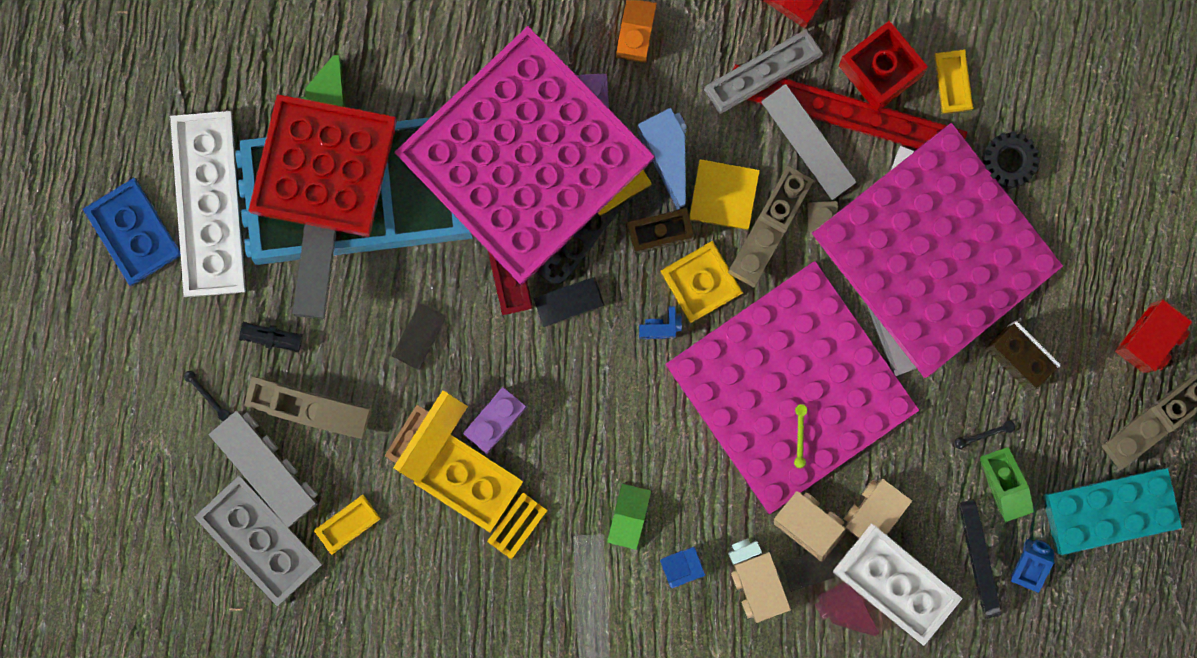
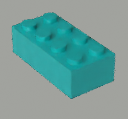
[1043,468,1182,555]

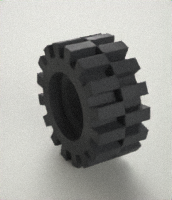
[982,131,1040,189]

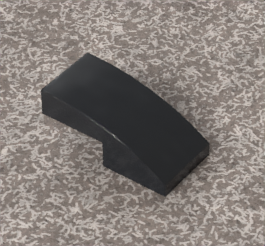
[534,277,605,327]

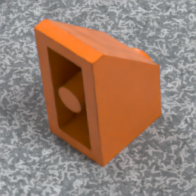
[616,0,657,63]

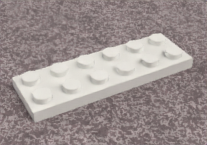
[170,111,246,298]

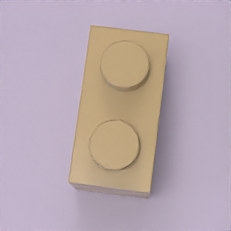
[843,479,912,539]
[774,491,845,562]
[731,552,791,623]

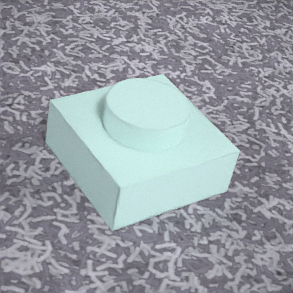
[728,538,762,565]

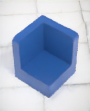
[660,546,705,589]

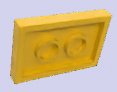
[414,434,524,533]

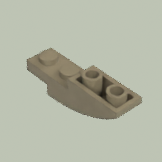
[728,166,814,287]
[1102,373,1197,470]
[244,376,371,439]

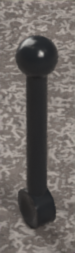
[184,371,230,421]
[954,421,1015,449]

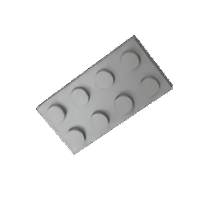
[195,475,323,606]

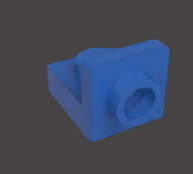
[639,306,682,339]
[1011,539,1054,593]

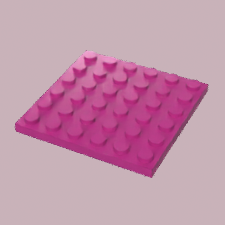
[395,26,655,285]
[811,123,1063,378]
[665,261,919,515]

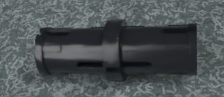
[239,321,303,353]

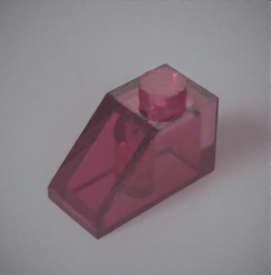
[814,580,880,636]

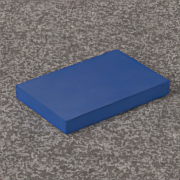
[83,177,181,287]

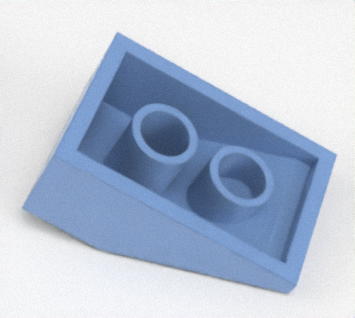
[637,108,687,210]

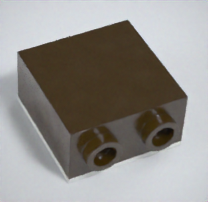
[985,321,1060,391]

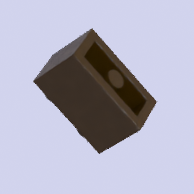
[627,208,694,255]

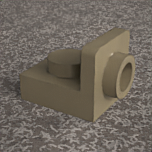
[806,201,838,245]

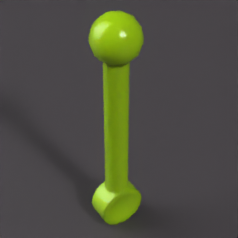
[794,404,807,468]

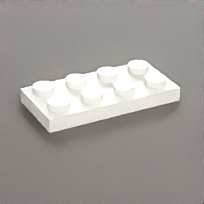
[833,524,963,646]

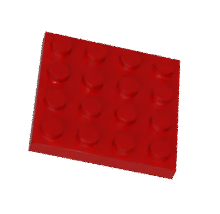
[248,94,397,237]

